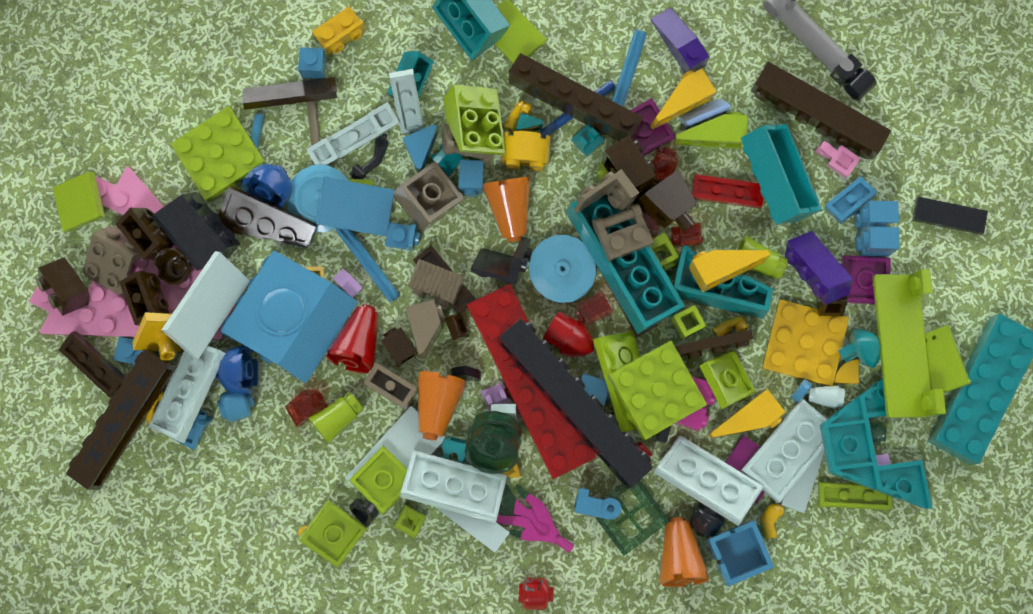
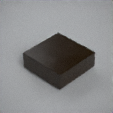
[445,315,470,341]

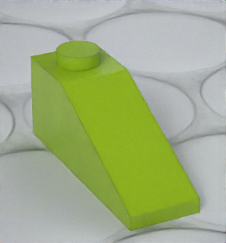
[674,112,748,149]

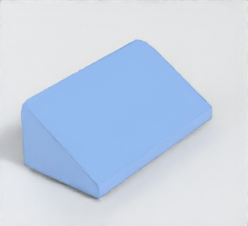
[679,99,731,130]

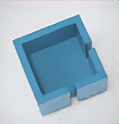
[854,201,900,258]
[705,520,774,586]

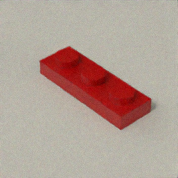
[692,174,763,209]

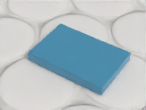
[315,177,394,236]

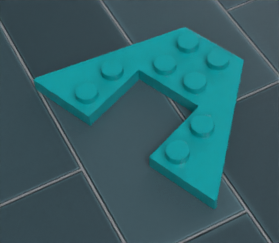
[819,377,932,509]

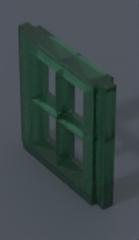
[595,481,670,556]

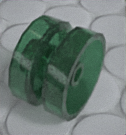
[464,411,522,474]

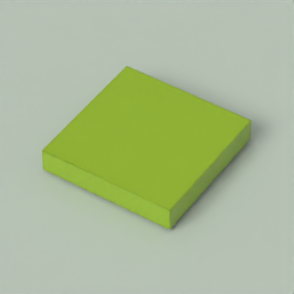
[52,171,105,232]
[699,350,756,409]
[349,445,407,515]
[298,499,367,568]

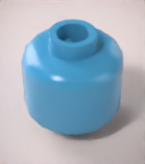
[217,391,255,423]

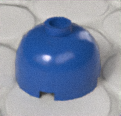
[243,164,292,208]
[216,346,258,394]

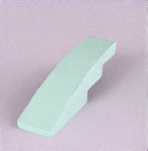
[434,506,510,552]

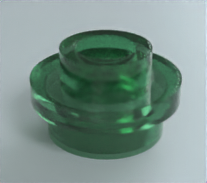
[871,422,887,446]

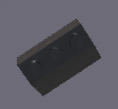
[152,192,240,271]

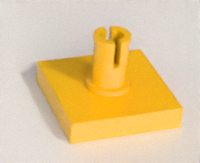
[132,312,182,361]

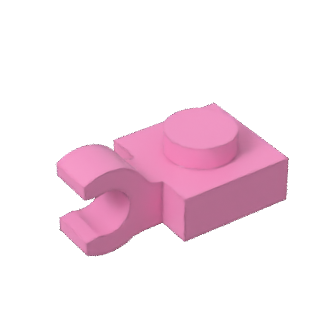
[815,141,861,179]

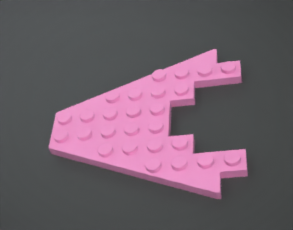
[29,166,242,340]

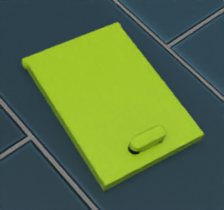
[495,0,548,64]
[925,325,971,393]

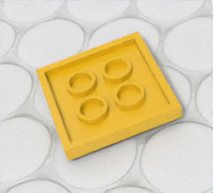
[761,299,849,386]

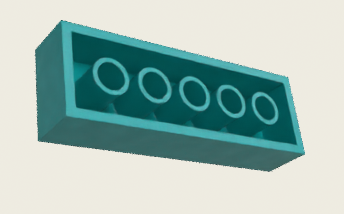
[566,194,685,334]
[927,313,1033,465]

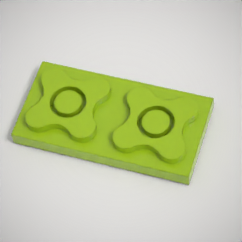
[593,331,641,433]

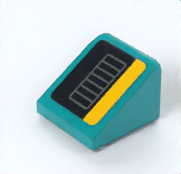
[515,114,543,132]

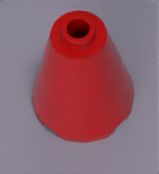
[326,304,379,374]

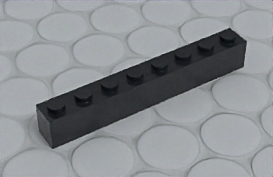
[497,319,654,489]

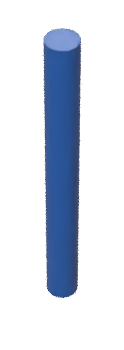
[537,80,616,139]

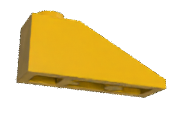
[650,69,716,130]
[689,250,770,292]
[708,389,785,439]

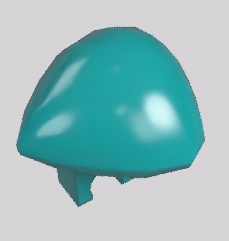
[838,329,880,368]

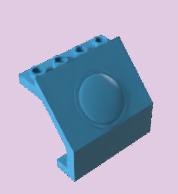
[220,250,358,383]

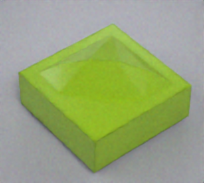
[393,505,427,539]

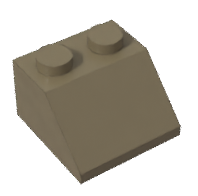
[393,162,464,232]
[406,299,446,360]

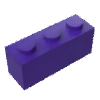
[785,231,853,305]

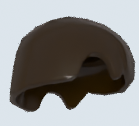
[153,248,193,285]

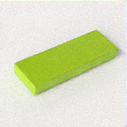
[818,482,893,510]

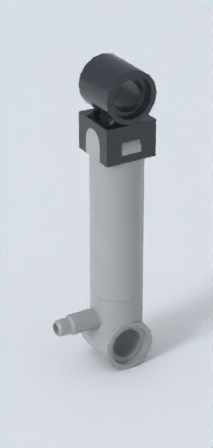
[763,0,877,101]

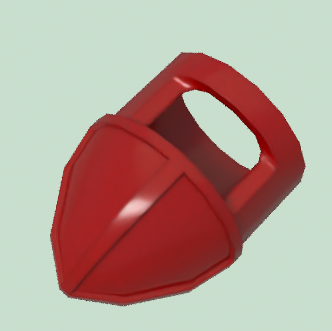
[542,311,594,357]

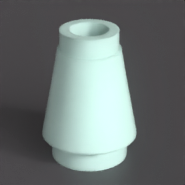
[809,386,845,409]

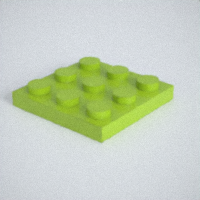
[171,106,267,202]
[607,341,707,440]

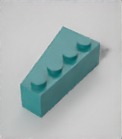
[673,244,773,319]

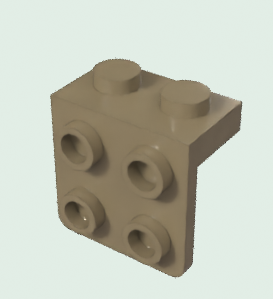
[83,226,142,295]

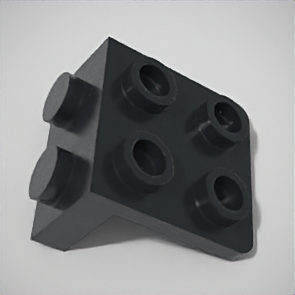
[471,237,533,284]

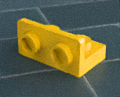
[312,6,366,56]

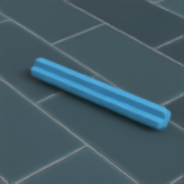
[612,30,646,107]
[336,228,400,302]

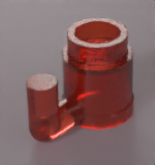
[671,222,704,247]

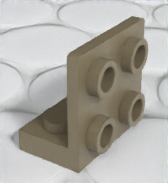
[574,169,639,213]

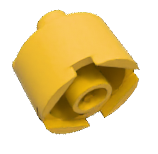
[501,131,551,172]

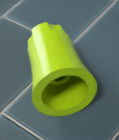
[737,235,788,279]
[308,392,364,444]

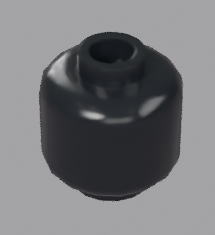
[690,502,725,536]

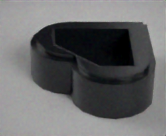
[450,365,482,382]
[350,498,379,528]

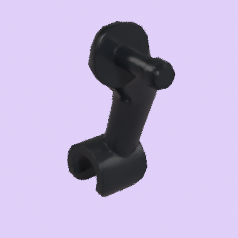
[350,133,389,179]

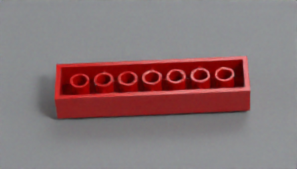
[467,284,597,480]

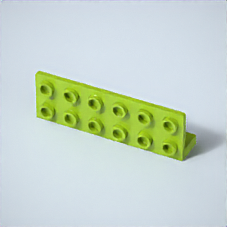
[873,269,946,418]

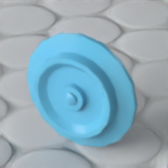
[287,165,349,232]
[529,235,596,303]

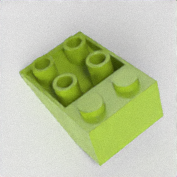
[443,85,506,155]

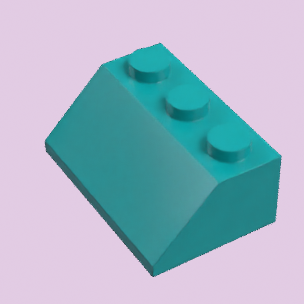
[432,0,510,61]

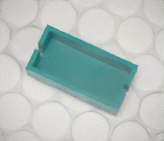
[741,124,822,225]

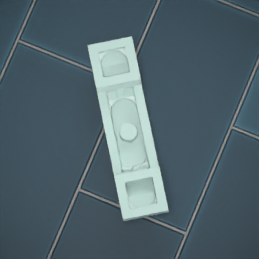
[306,102,400,165]

